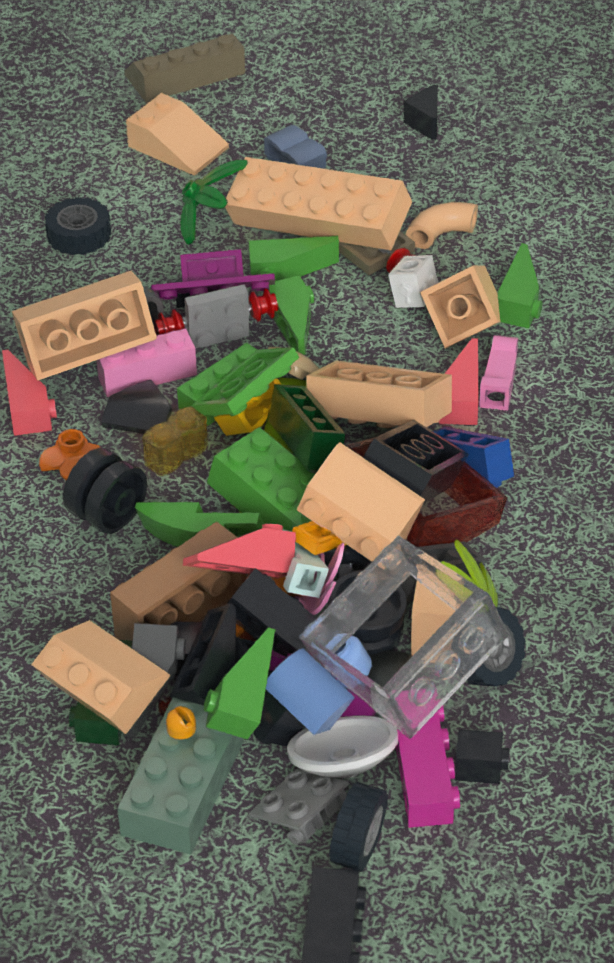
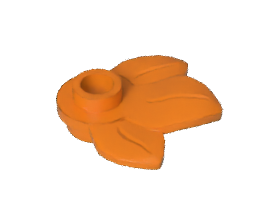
[39,429,101,480]

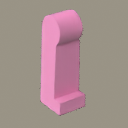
[479,335,518,411]

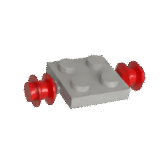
[154,284,278,348]

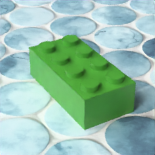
[207,427,315,532]

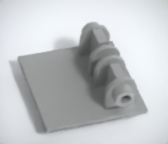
[249,768,349,845]

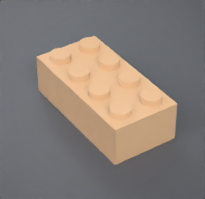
[12,271,157,381]
[306,360,452,428]

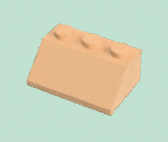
[297,442,425,568]
[31,620,170,735]

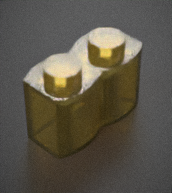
[142,406,208,476]

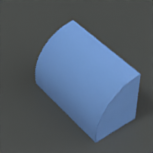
[266,648,355,735]

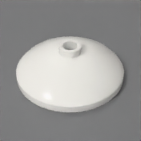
[287,716,398,779]

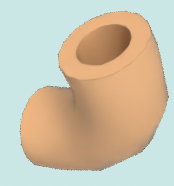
[405,202,478,249]

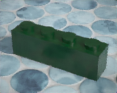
[268,384,345,474]

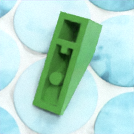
[249,236,339,281]
[497,243,543,329]
[269,275,314,356]
[204,627,275,740]

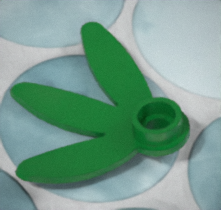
[180,160,248,245]

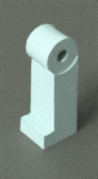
[283,529,329,598]

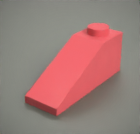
[439,338,478,425]
[2,350,57,436]
[183,524,296,579]

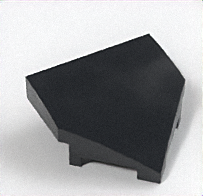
[101,379,172,437]

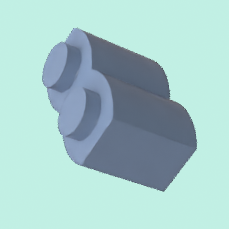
[264,125,327,169]

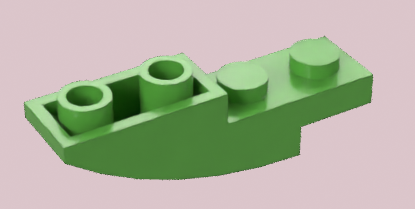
[135,502,264,547]

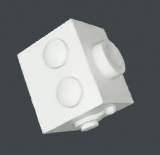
[388,255,438,308]

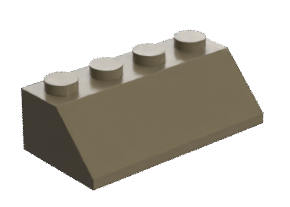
[124,33,245,103]

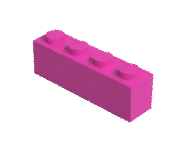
[390,686,460,828]

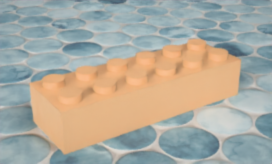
[225,157,412,250]

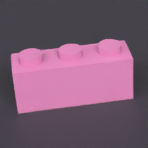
[96,329,197,397]

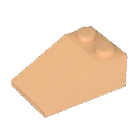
[126,93,229,176]

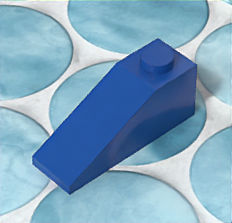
[433,427,514,489]

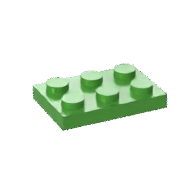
[192,347,299,417]

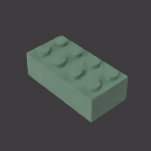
[117,698,243,855]

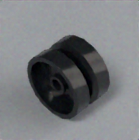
[63,448,148,534]
[327,570,407,656]

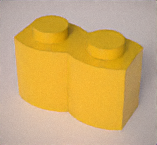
[214,378,282,436]

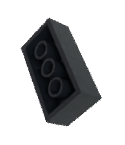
[363,420,469,504]

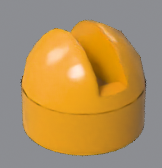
[166,706,196,740]

